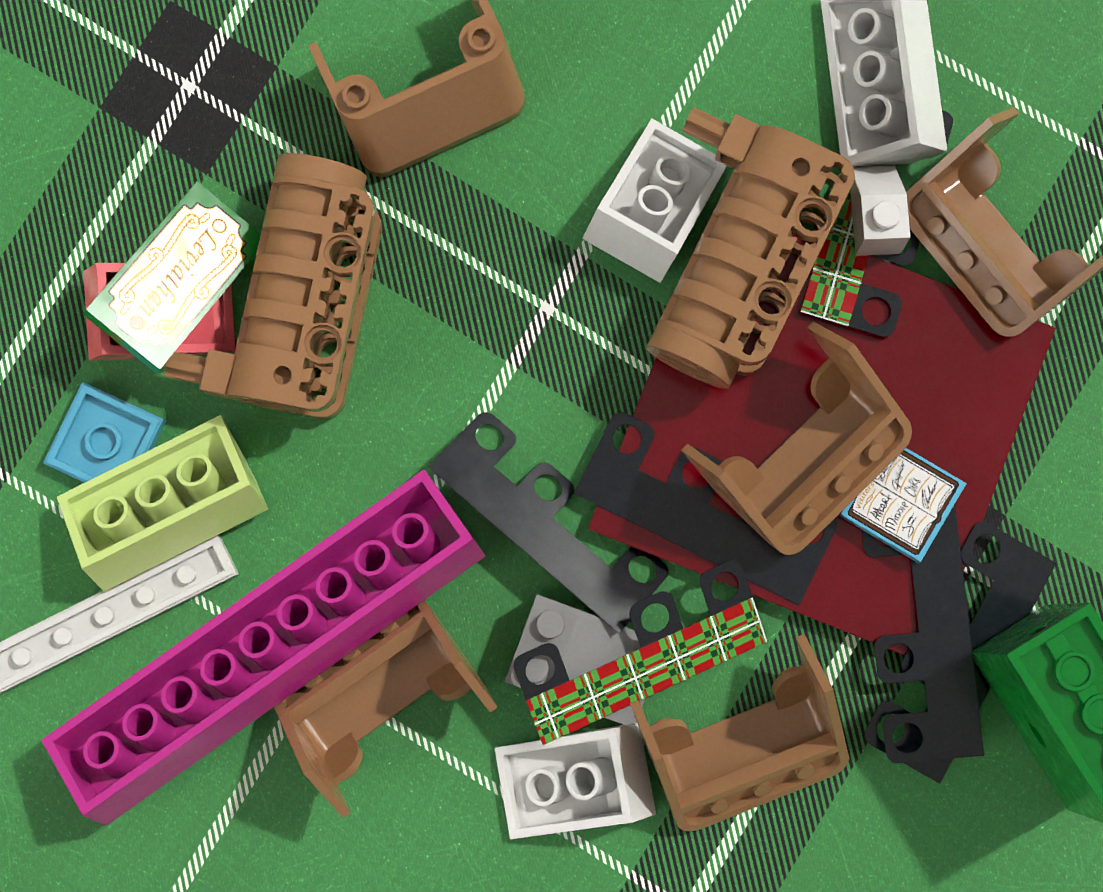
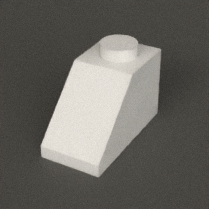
[850,166,910,256]

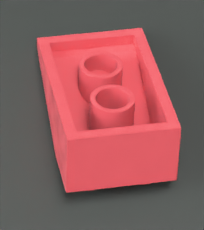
[83,263,235,361]

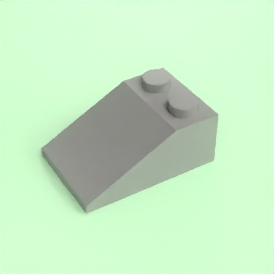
[505,594,645,725]

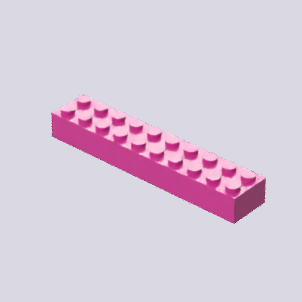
[41,470,486,826]

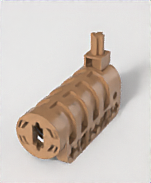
[646,107,855,389]
[164,153,382,420]

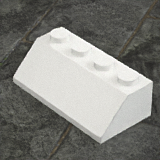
[821,0,948,167]

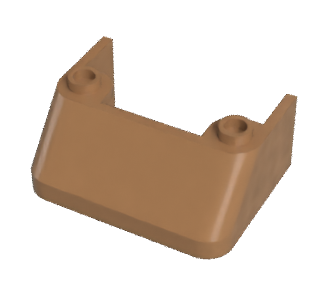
[308,0,525,177]
[906,107,1103,336]
[681,321,912,555]
[274,600,497,818]
[630,634,849,831]

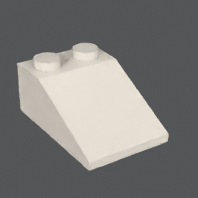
[582,118,726,283]
[495,723,656,839]

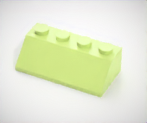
[57,415,268,592]

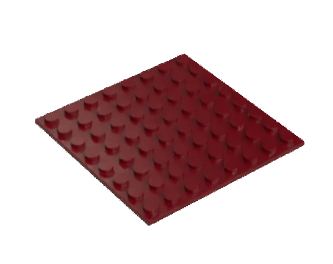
[588,198,1056,656]

